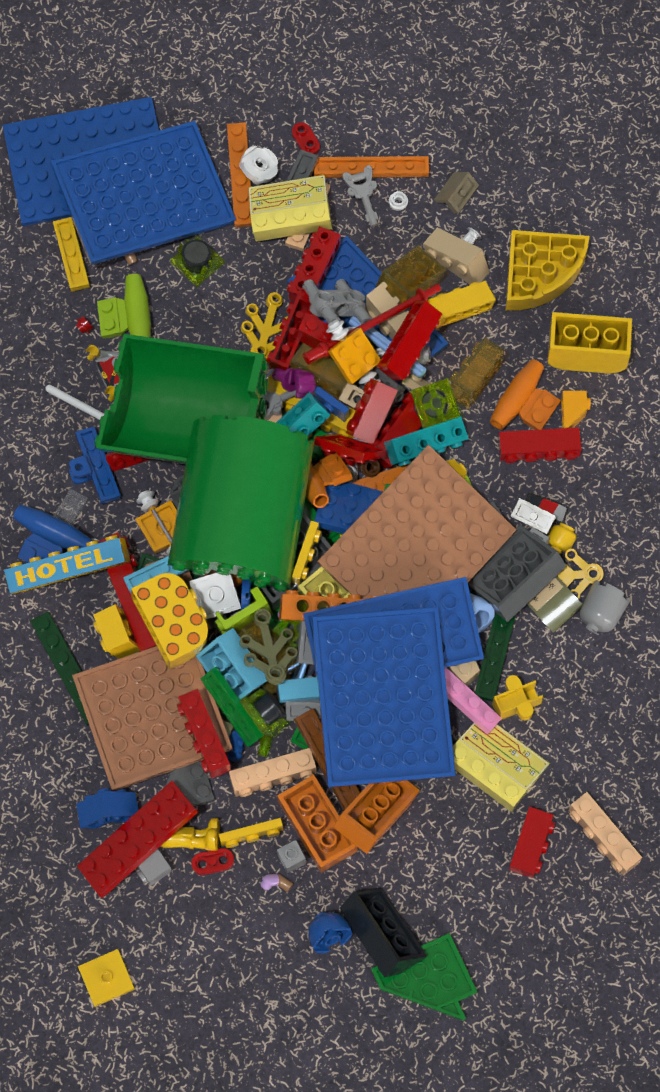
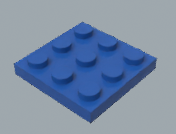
[314,482,383,534]

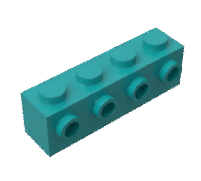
[276,392,331,436]
[384,416,469,467]

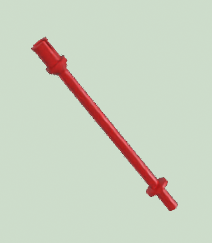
[303,284,441,365]

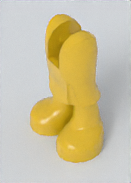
[160,818,220,851]

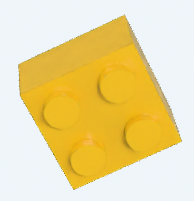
[93,604,139,659]

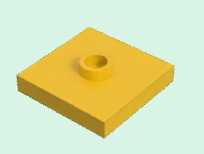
[78,949,135,1007]

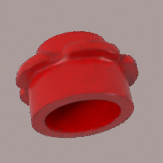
[76,316,93,334]

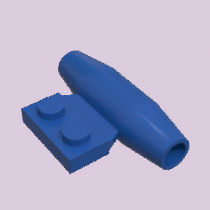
[13,504,93,563]

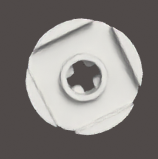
[239,146,278,185]

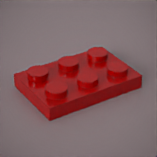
[314,434,387,463]

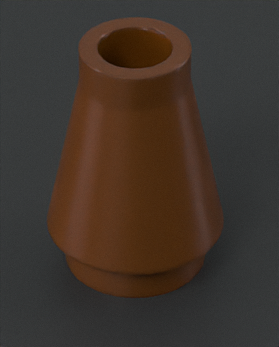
[357,460,380,477]

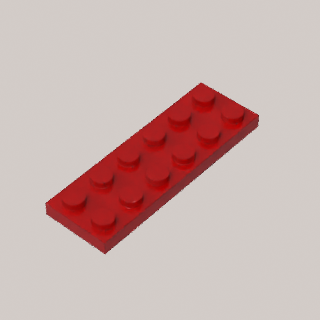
[77,781,198,898]

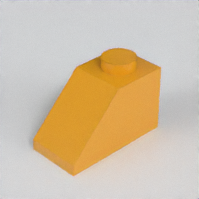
[561,391,591,428]

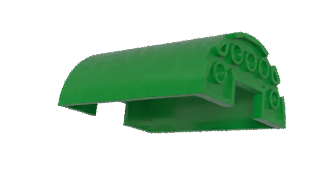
[95,334,268,464]
[167,415,314,592]

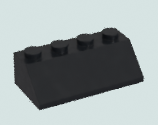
[340,888,427,978]

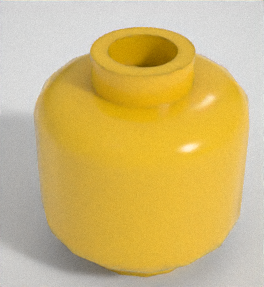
[548,523,577,554]

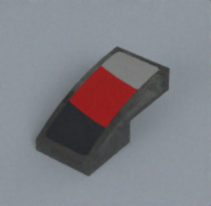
[525,493,569,525]

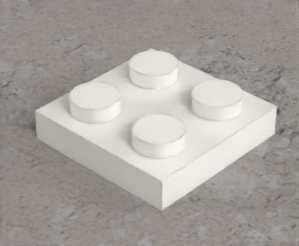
[189,572,241,619]

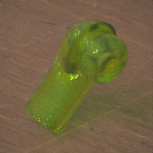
[257,727,271,757]

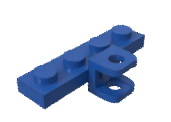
[69,426,121,505]

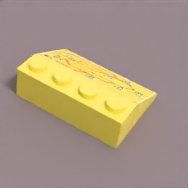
[249,175,332,242]
[453,723,550,812]

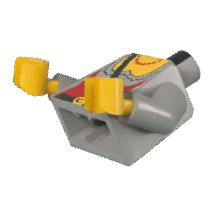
[85,345,120,402]

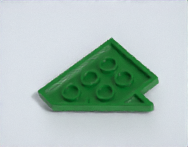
[371,933,477,1021]

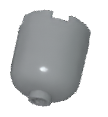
[580,581,630,633]

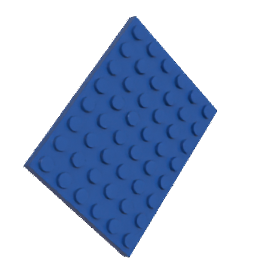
[3,97,159,226]
[50,121,236,265]
[312,607,456,788]

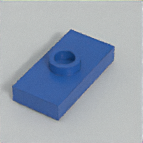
[313,386,349,422]

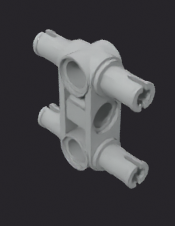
[302,279,372,324]

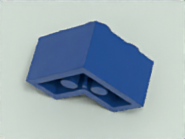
[76,788,138,829]

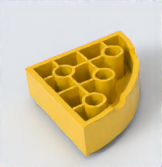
[505,230,589,310]

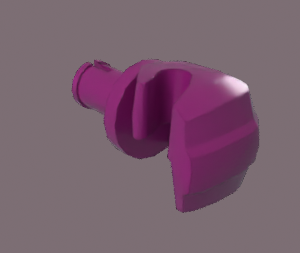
[272,368,316,399]

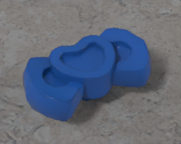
[227,731,244,762]

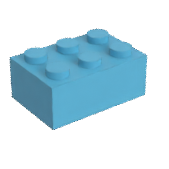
[196,628,267,701]

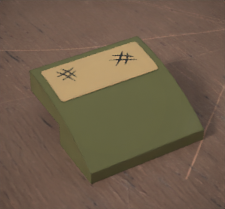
[527,576,583,633]

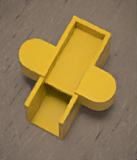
[492,675,543,721]

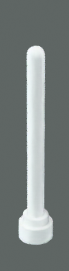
[46,385,104,420]

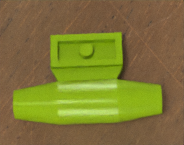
[97,274,151,339]

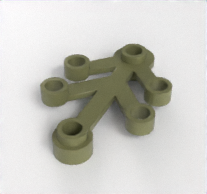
[239,609,298,685]

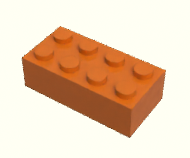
[277,774,358,873]
[333,781,420,854]

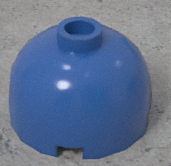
[308,912,352,954]

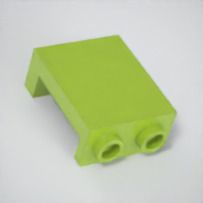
[215,587,273,636]

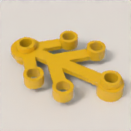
[240,292,288,359]
[557,549,604,599]

